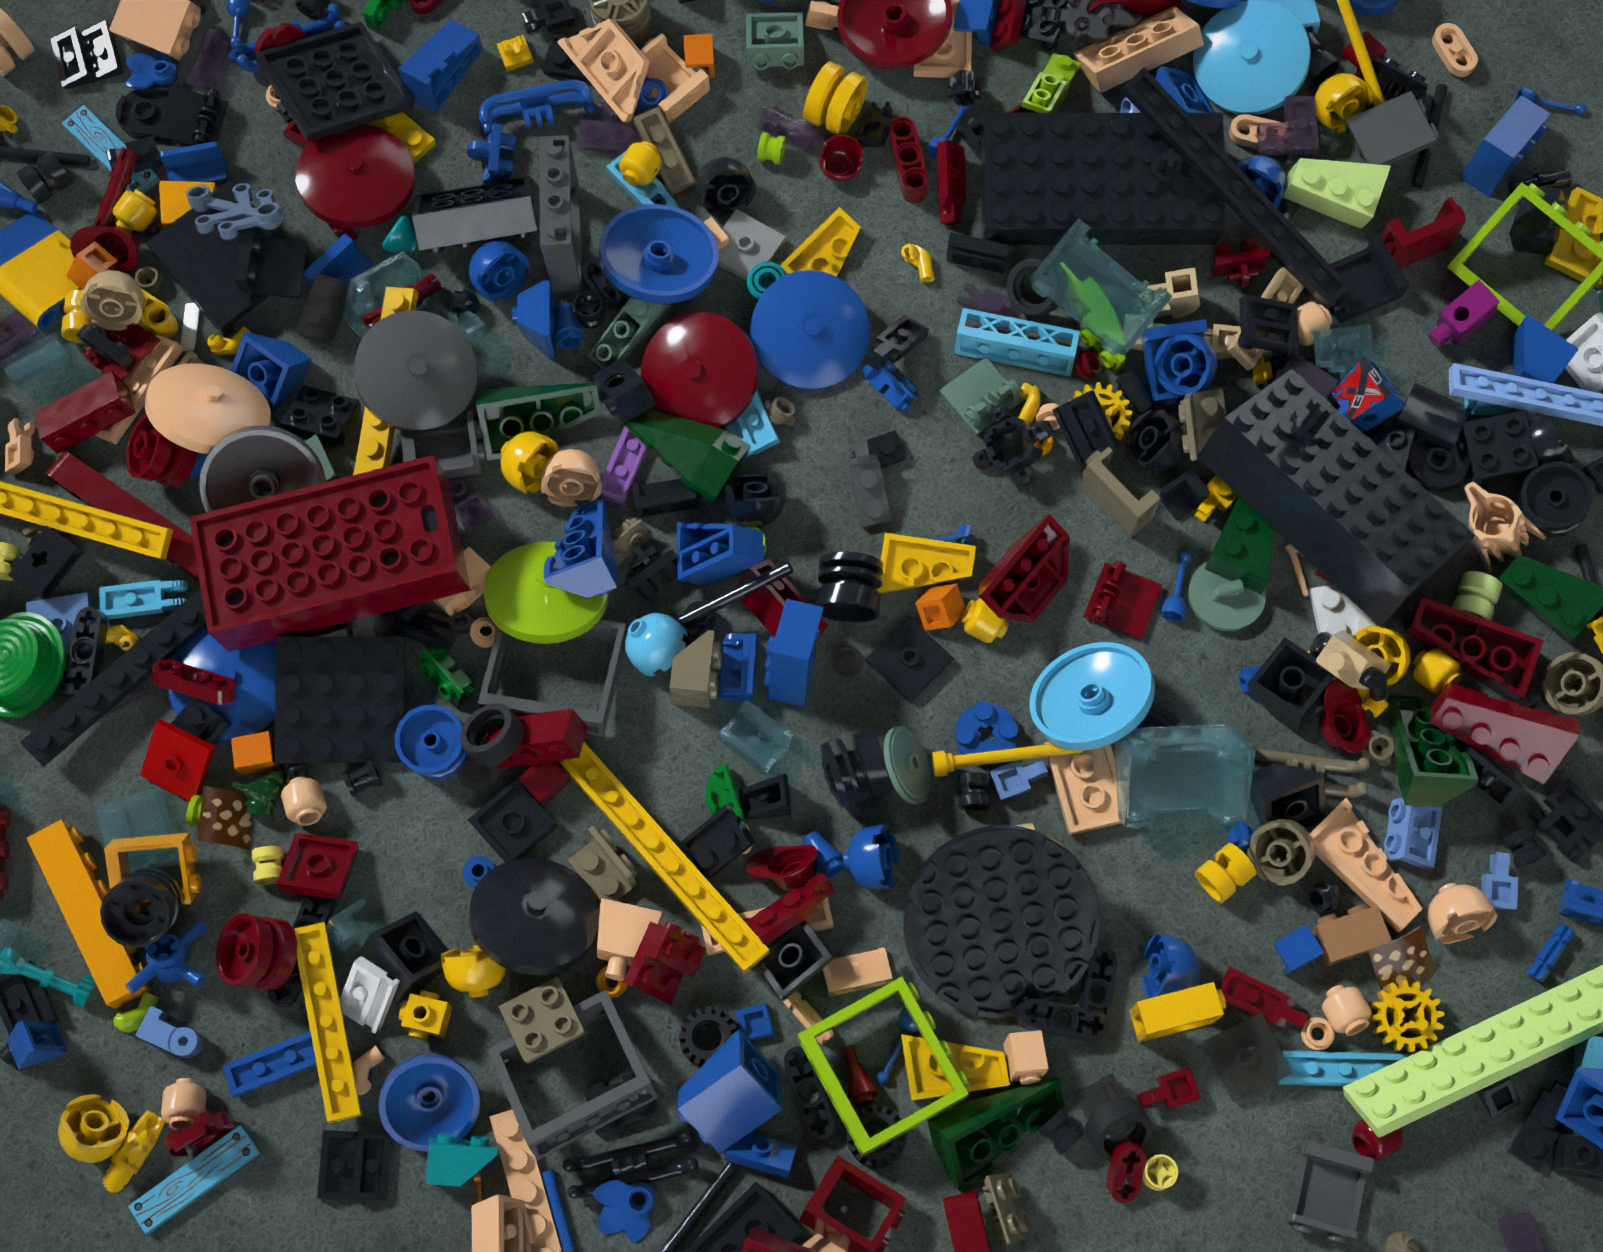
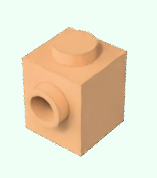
[1003,1030,1049,1085]

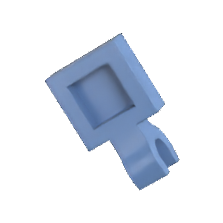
[989,760,1048,802]
[1482,852,1518,911]

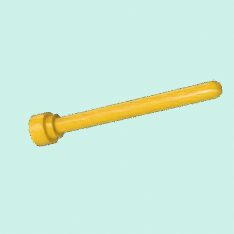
[1337,0,1385,107]
[932,744,1084,777]

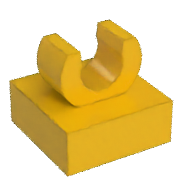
[497,35,534,72]

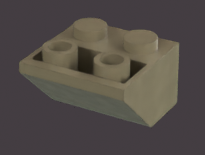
[669,630,722,708]

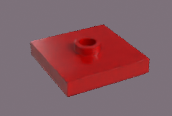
[140,719,216,802]

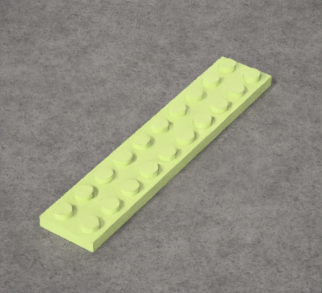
[1343,965,1603,1138]

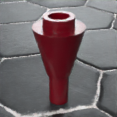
[841,1045,879,1107]

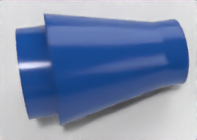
[555,303,584,349]
[803,831,845,879]

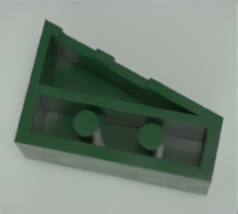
[1205,496,1273,595]
[1498,555,1603,643]

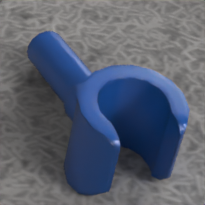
[931,524,974,545]

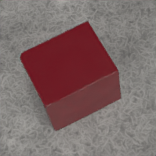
[1342,31,1387,79]
[518,761,571,807]

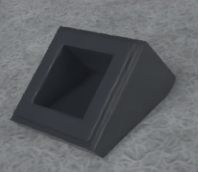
[1476,1076,1521,1119]

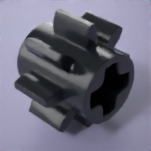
[948,70,982,106]

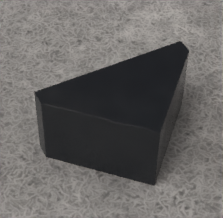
[739,774,792,820]

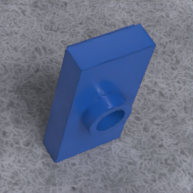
[724,1133,797,1179]

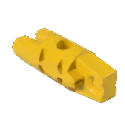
[102,1110,165,1194]

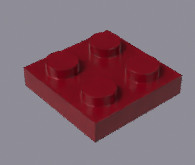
[277,833,359,900]

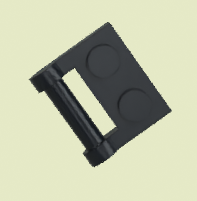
[1238,294,1299,359]

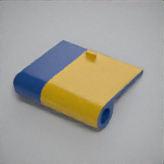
[0,211,82,330]

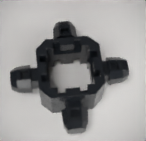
[973,404,1054,486]

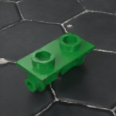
[418,646,476,709]

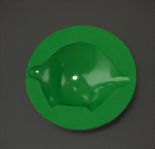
[0,612,66,718]

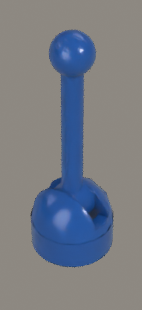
[226,0,250,62]
[1516,87,1587,115]
[926,105,971,159]
[1161,550,1191,622]
[877,1006,919,1084]

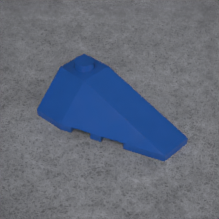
[543,498,617,598]

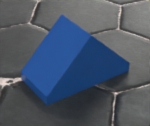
[7,1020,68,1070]

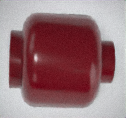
[1352,1119,1403,1161]

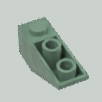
[587,297,674,369]

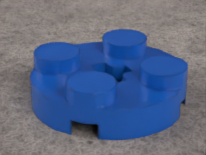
[955,702,1018,766]

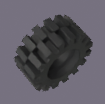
[679,1007,737,1068]
[847,1105,907,1168]

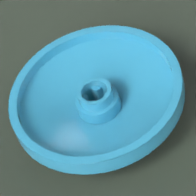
[1193,0,1311,116]
[1029,642,1155,750]

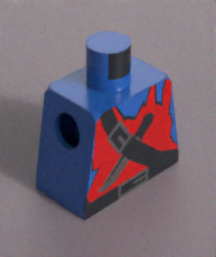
[1332,356,1407,431]

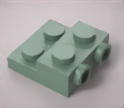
[746,12,804,70]

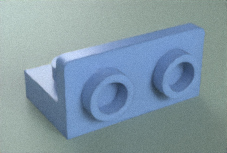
[1384,798,1443,869]

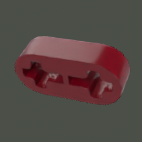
[1106,1138,1146,1204]

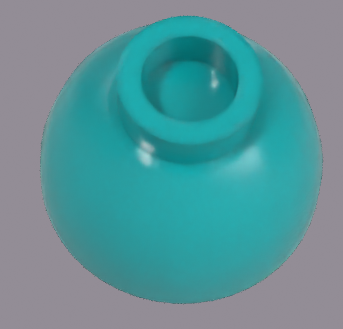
[382,215,418,254]
[747,262,787,300]

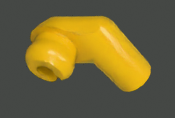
[901,243,935,283]
[1018,383,1041,423]

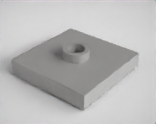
[718,209,786,281]

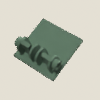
[939,357,1024,435]

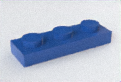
[222,1031,317,1098]

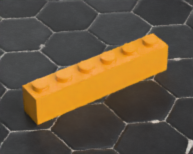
[27,819,151,1009]

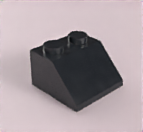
[1247,637,1336,733]
[356,911,449,1005]

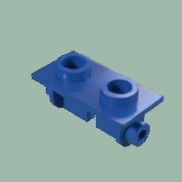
[862,354,921,412]

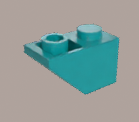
[425,1133,498,1187]

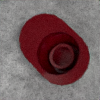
[70,226,141,273]
[1318,678,1370,753]
[745,845,818,891]

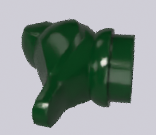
[231,769,290,816]

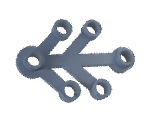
[186,183,285,240]

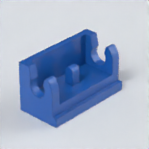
[719,633,757,701]
[1558,879,1603,927]

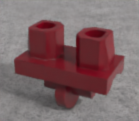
[1211,238,1269,288]

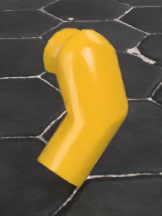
[207,326,251,355]
[105,625,139,652]

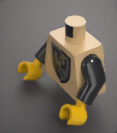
[1308,630,1391,718]

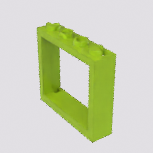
[1447,182,1603,331]
[797,977,970,1157]

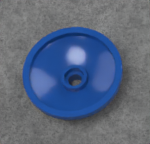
[379,1054,480,1151]

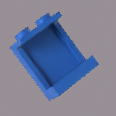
[1140,319,1215,406]

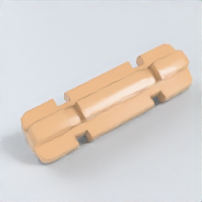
[782,991,834,1045]

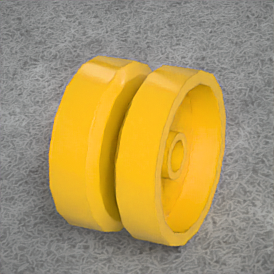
[803,61,868,135]

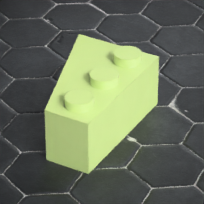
[1283,158,1391,229]

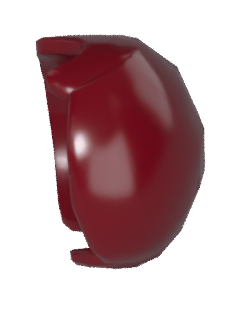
[819,134,864,182]

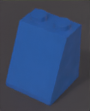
[676,1030,782,1154]

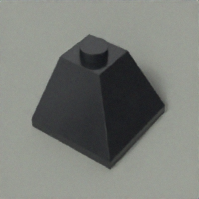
[1248,763,1326,828]

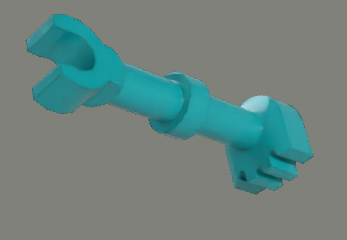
[0,947,96,1008]

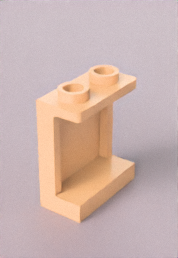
[109,0,201,61]
[640,33,710,124]

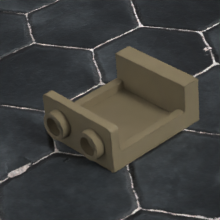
[1081,447,1161,538]

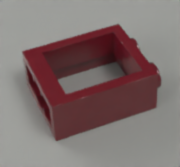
[799,1155,907,1252]

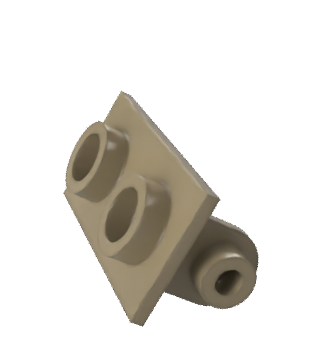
[611,517,651,567]

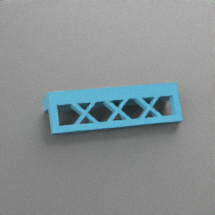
[953,308,1080,377]

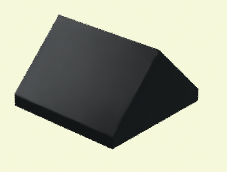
[757,919,834,1001]

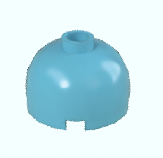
[625,613,687,677]

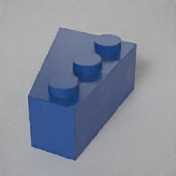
[398,19,483,113]
[1460,95,1551,197]
[677,522,764,586]
[764,599,824,707]

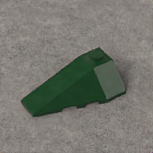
[475,382,601,461]
[624,409,751,502]
[1388,695,1479,807]
[927,1077,1064,1192]

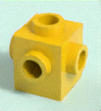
[399,991,453,1041]

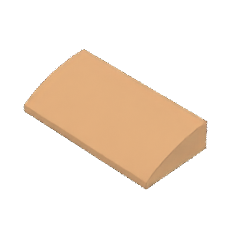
[1073,6,1204,93]

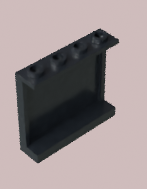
[146,180,308,338]

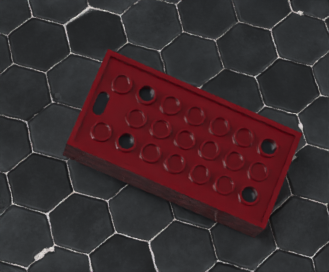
[189,455,471,652]

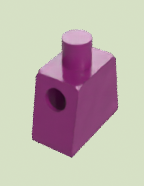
[1428,280,1500,348]

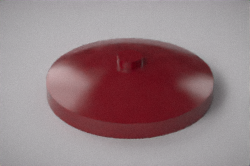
[837,0,952,69]
[296,124,415,229]
[641,312,759,429]

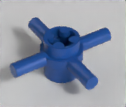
[125,920,208,994]

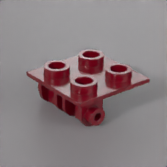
[83,322,161,381]
[1083,561,1162,640]

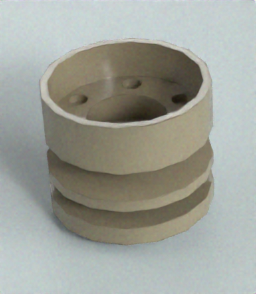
[589,0,652,44]

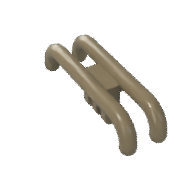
[1240,742,1370,798]

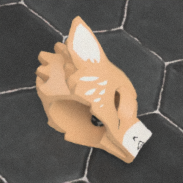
[1464,482,1546,575]

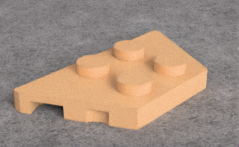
[557,19,650,123]

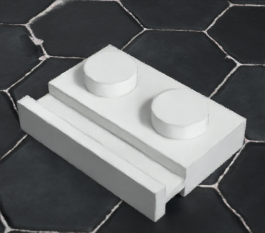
[340,956,400,1034]

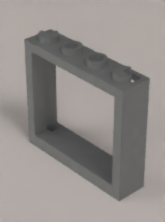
[539,135,582,293]
[478,618,627,737]
[487,990,658,1160]

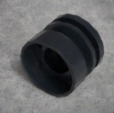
[816,551,884,623]
[820,728,893,808]
[100,868,184,948]

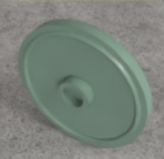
[1188,562,1266,631]
[884,726,931,805]

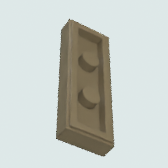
[633,106,696,196]

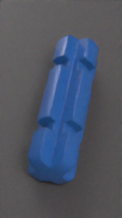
[1527,924,1575,983]

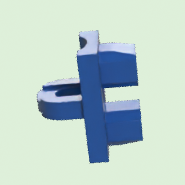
[467,123,516,183]

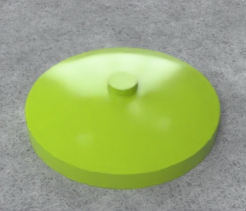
[483,542,609,644]

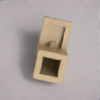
[1138,267,1200,318]

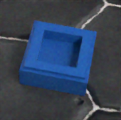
[735,1003,775,1042]

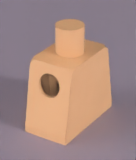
[597,898,662,981]

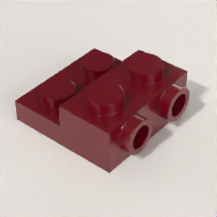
[623,921,706,1005]

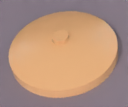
[145,364,271,454]

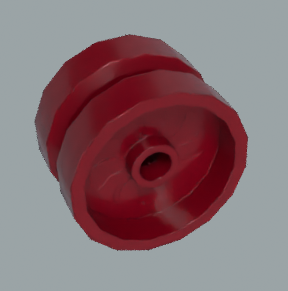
[126,414,198,488]
[216,913,297,990]

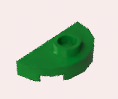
[704,763,746,824]

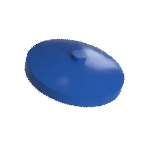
[599,204,719,304]
[750,270,870,390]
[169,628,276,743]

